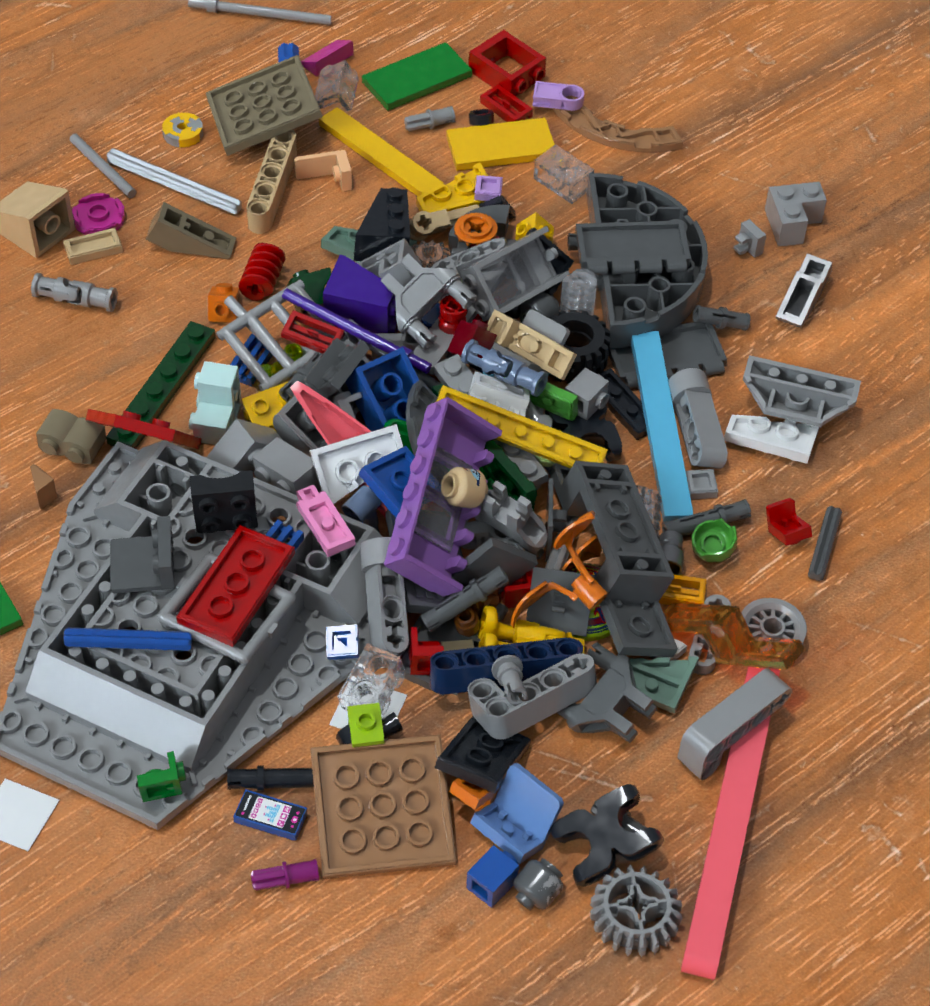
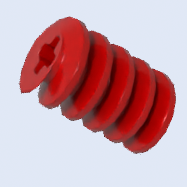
[238,242,286,301]

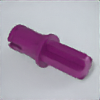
[251,859,319,891]

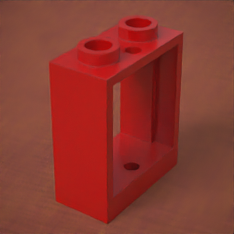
[468,30,546,96]

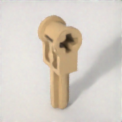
[409,204,480,242]

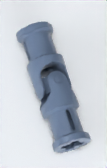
[461,339,548,396]

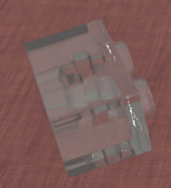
[533,144,594,204]

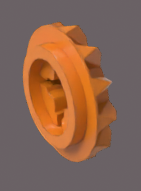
[454,213,497,247]

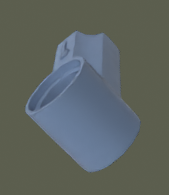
[341,485,382,532]

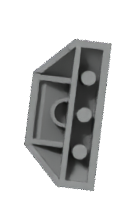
[743,355,861,427]

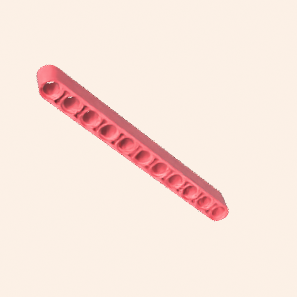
[681,662,780,980]

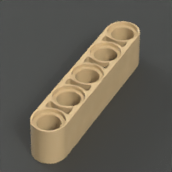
[247,130,297,234]

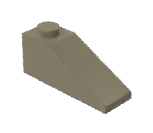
[146,202,236,259]

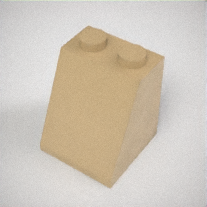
[0,181,75,259]

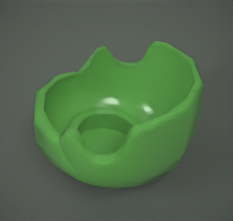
[691,518,737,563]

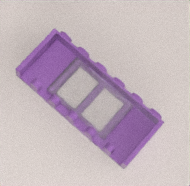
[384,397,502,597]

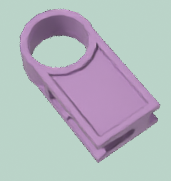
[532,81,584,111]

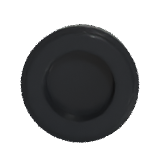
[468,109,494,126]

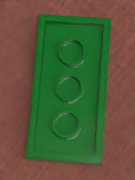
[362,42,472,111]

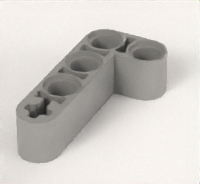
[468,653,597,740]
[677,668,793,780]

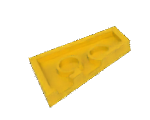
[416,162,488,213]

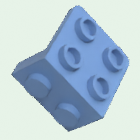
[470,763,564,864]

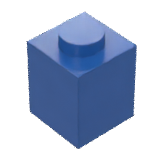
[466,845,519,908]

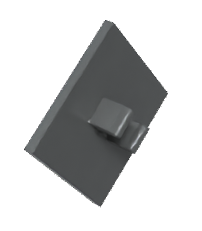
[545,478,567,562]
[526,567,595,636]

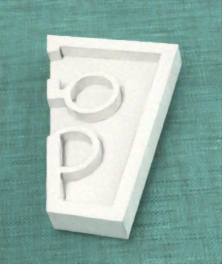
[724,415,819,464]
[309,424,403,504]

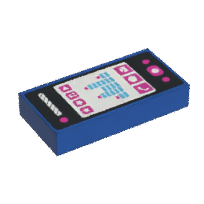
[233,789,308,841]

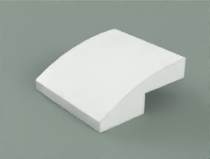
[469,371,530,417]

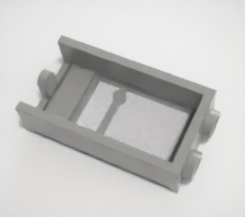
[459,226,571,322]

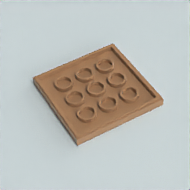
[310,734,456,879]

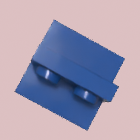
[358,446,442,518]

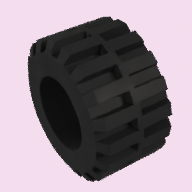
[549,310,611,384]

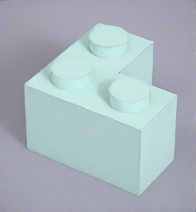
[189,361,242,445]

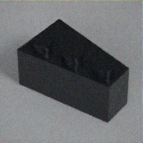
[354,188,410,261]

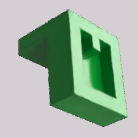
[137,751,186,802]

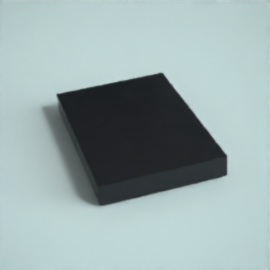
[435,716,531,793]

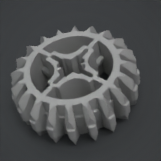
[590,864,682,957]

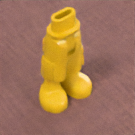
[478,606,585,654]

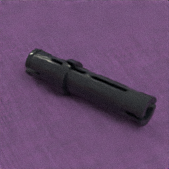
[227,765,314,792]

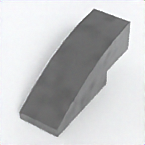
[775,254,832,328]

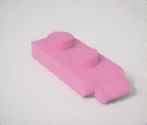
[296,485,356,557]

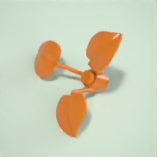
[511,510,608,628]

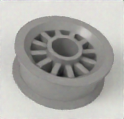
[735,598,807,668]

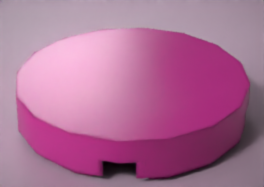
[72,193,125,235]

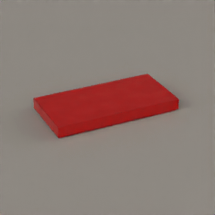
[176,525,295,647]

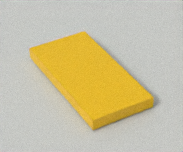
[446,117,557,171]

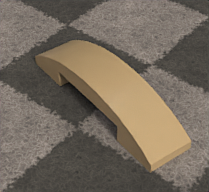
[487,309,577,380]

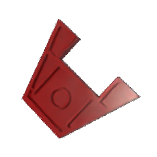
[85,409,202,450]

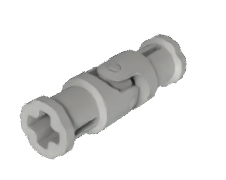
[31,273,118,312]

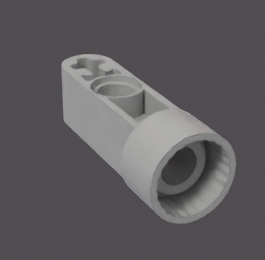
[668,368,728,469]
[360,537,409,660]

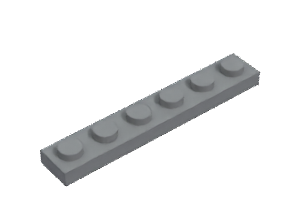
[433,354,548,487]

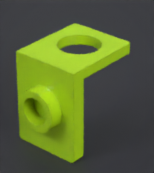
[347,703,385,747]

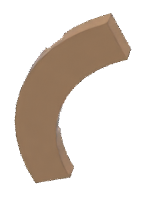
[553,96,683,152]

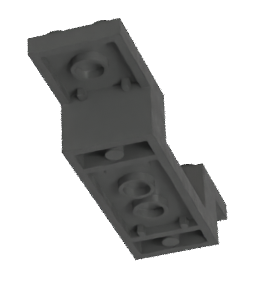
[549,461,678,657]

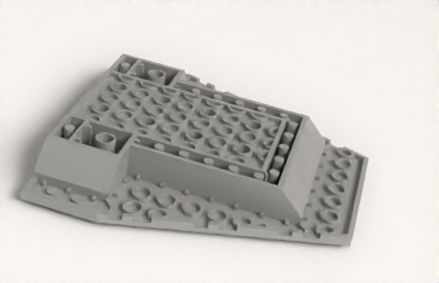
[0,440,391,830]

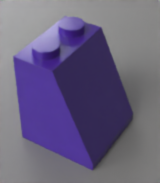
[323,255,398,334]

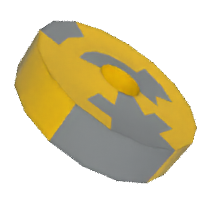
[162,112,203,148]

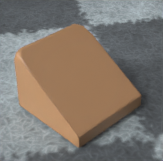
[30,464,57,509]

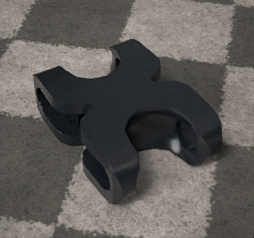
[545,405,622,462]
[550,784,664,887]

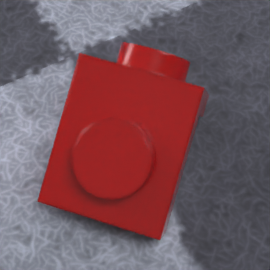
[766,498,812,546]

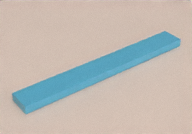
[631,331,693,522]

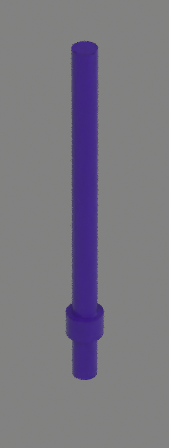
[282,288,432,374]

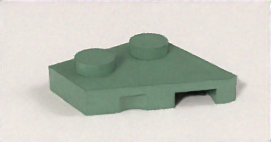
[630,656,699,714]

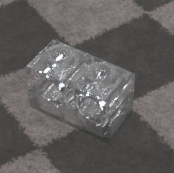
[337,643,405,715]

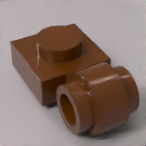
[454,589,500,637]

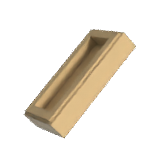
[63,228,123,265]

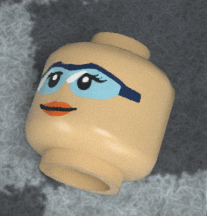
[441,467,488,509]

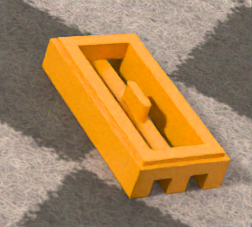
[659,574,706,609]

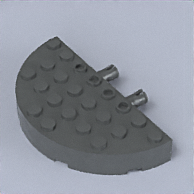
[567,173,708,349]

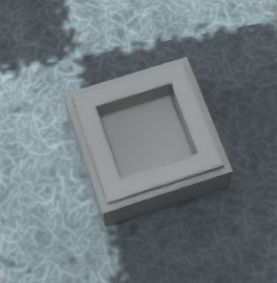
[685,469,718,500]

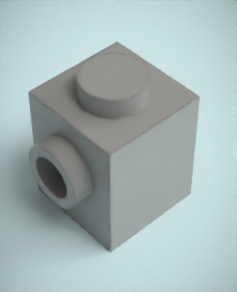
[565,368,609,420]

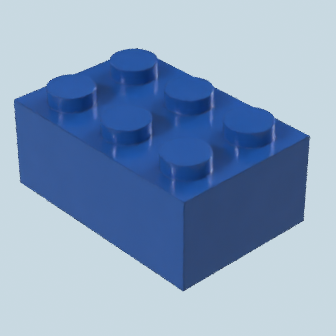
[345,347,419,431]

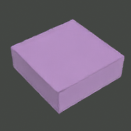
[474,175,503,201]

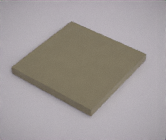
[206,55,323,156]

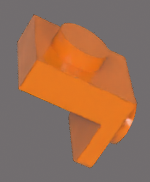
[208,283,240,323]

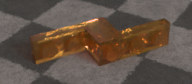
[663,603,805,670]

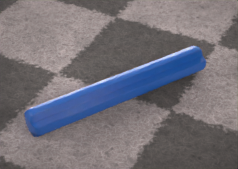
[63,627,192,651]

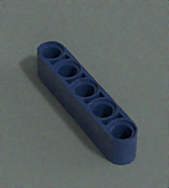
[430,638,583,694]

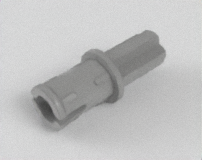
[404,106,455,131]

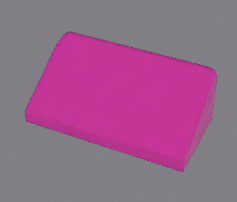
[301,40,353,76]

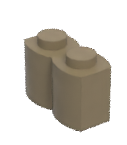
[36,409,106,464]

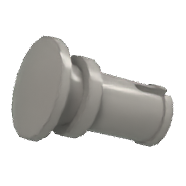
[491,655,527,705]

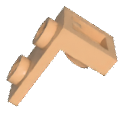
[294,150,352,191]

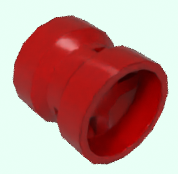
[438,295,468,335]

